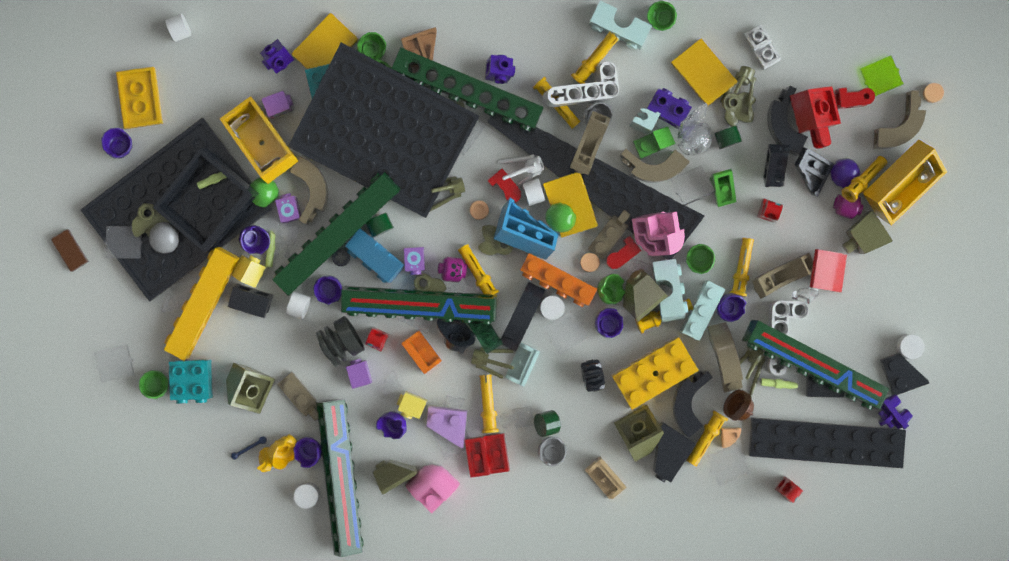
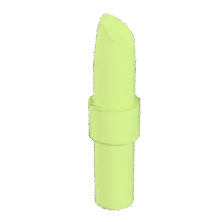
[197,172,227,189]
[265,230,276,267]
[760,378,798,389]

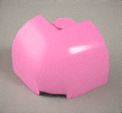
[632,212,684,256]
[405,465,460,514]

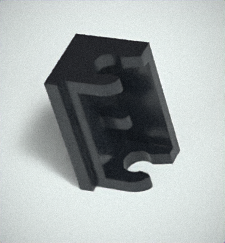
[763,144,790,187]
[228,284,274,318]

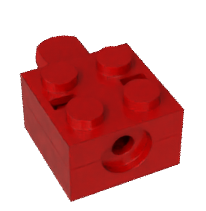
[790,86,841,149]

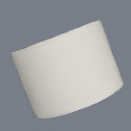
[165,13,192,42]
[522,179,545,206]
[286,292,311,320]
[540,296,565,320]
[896,334,925,359]
[294,482,320,509]

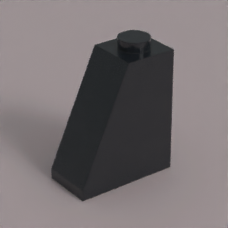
[653,422,696,483]

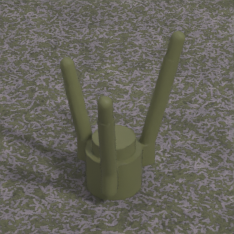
[720,66,757,116]
[430,176,465,211]
[471,347,515,379]
[739,349,766,396]

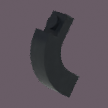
[767,86,808,156]
[499,282,546,352]
[673,370,713,438]

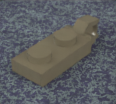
[588,210,630,260]
[277,372,318,421]

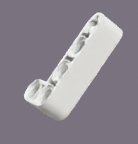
[542,62,619,107]
[766,300,809,376]

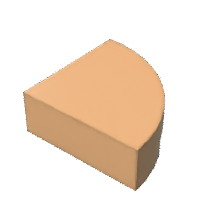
[721,428,741,448]

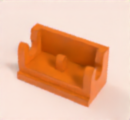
[401,330,442,374]

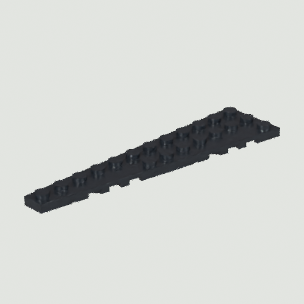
[487,107,705,260]

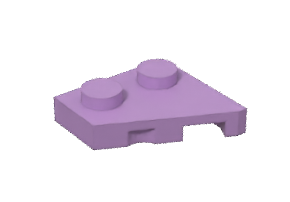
[427,406,467,448]

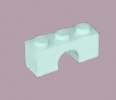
[589,0,652,50]
[652,259,688,322]
[680,281,725,341]

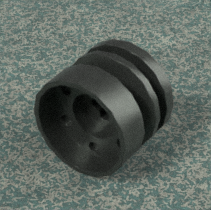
[316,316,365,367]

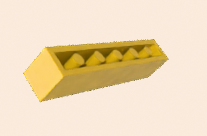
[164,247,240,361]

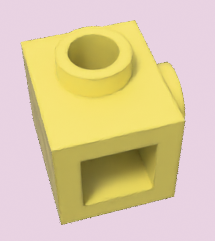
[231,255,266,288]
[396,391,427,419]

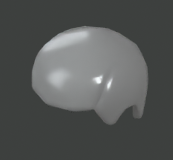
[583,101,613,125]
[149,222,179,254]
[537,437,566,466]

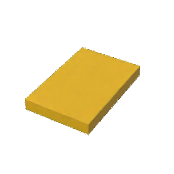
[291,12,359,69]
[671,38,738,107]
[116,67,163,129]
[543,172,598,238]

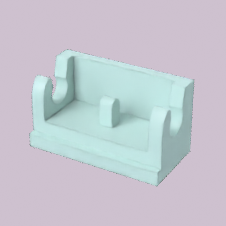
[629,108,661,135]
[505,343,540,387]

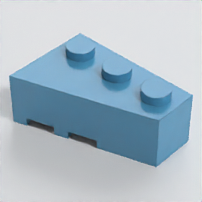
[494,197,559,260]
[345,228,405,283]

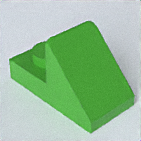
[633,126,676,159]
[709,169,737,207]

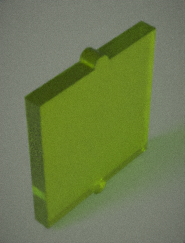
[860,56,904,96]

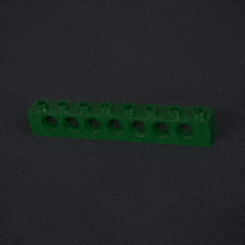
[391,47,544,132]

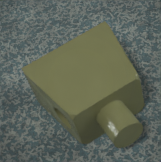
[842,210,893,254]

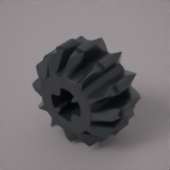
[581,359,605,392]

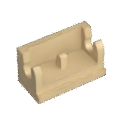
[585,456,627,499]

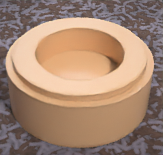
[923,83,944,103]
[470,200,489,220]
[580,253,600,272]

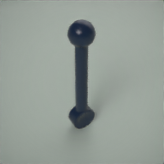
[231,436,267,460]

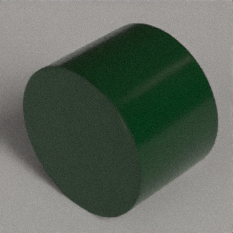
[714,126,742,150]
[365,213,394,238]
[534,410,561,437]

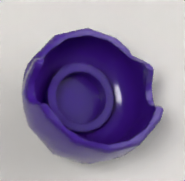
[101,128,133,159]
[830,158,860,188]
[238,225,271,254]
[313,275,342,305]
[717,293,747,322]
[594,308,623,338]
[376,411,407,439]
[293,437,322,468]

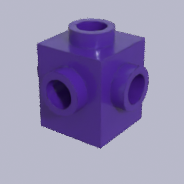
[260,39,294,74]
[485,55,515,84]

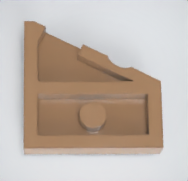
[401,27,437,73]

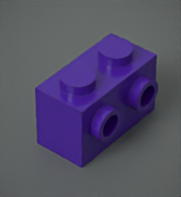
[647,88,692,129]

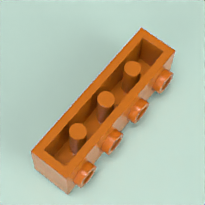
[520,253,597,307]

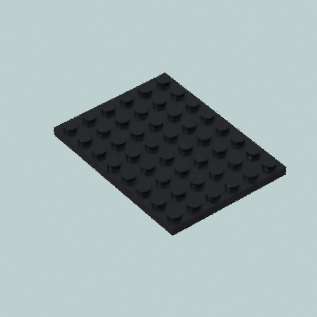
[288,42,479,218]
[81,118,273,302]

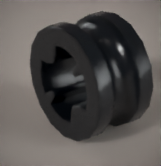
[332,249,350,267]

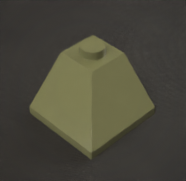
[623,268,668,321]
[226,362,275,414]
[614,405,664,462]
[373,460,419,495]

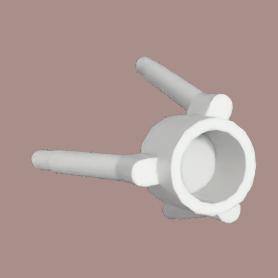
[498,154,544,187]

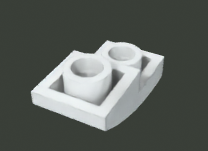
[745,24,781,70]

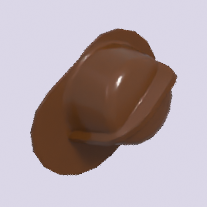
[723,389,754,421]

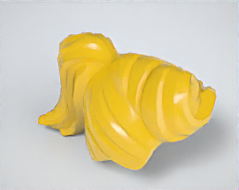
[257,434,297,472]

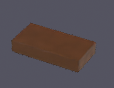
[51,229,89,272]

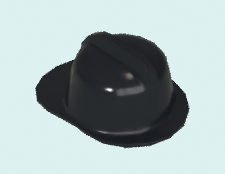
[437,318,476,354]

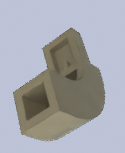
[873,90,926,149]
[570,111,611,175]
[620,149,690,183]
[290,155,328,225]
[752,253,813,299]
[708,322,743,393]

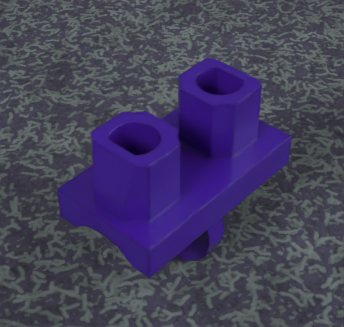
[878,395,913,429]

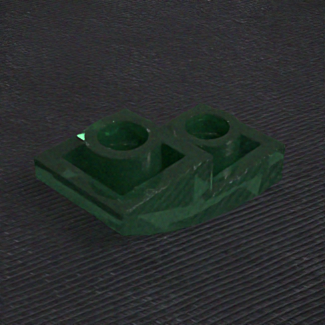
[468,320,503,354]

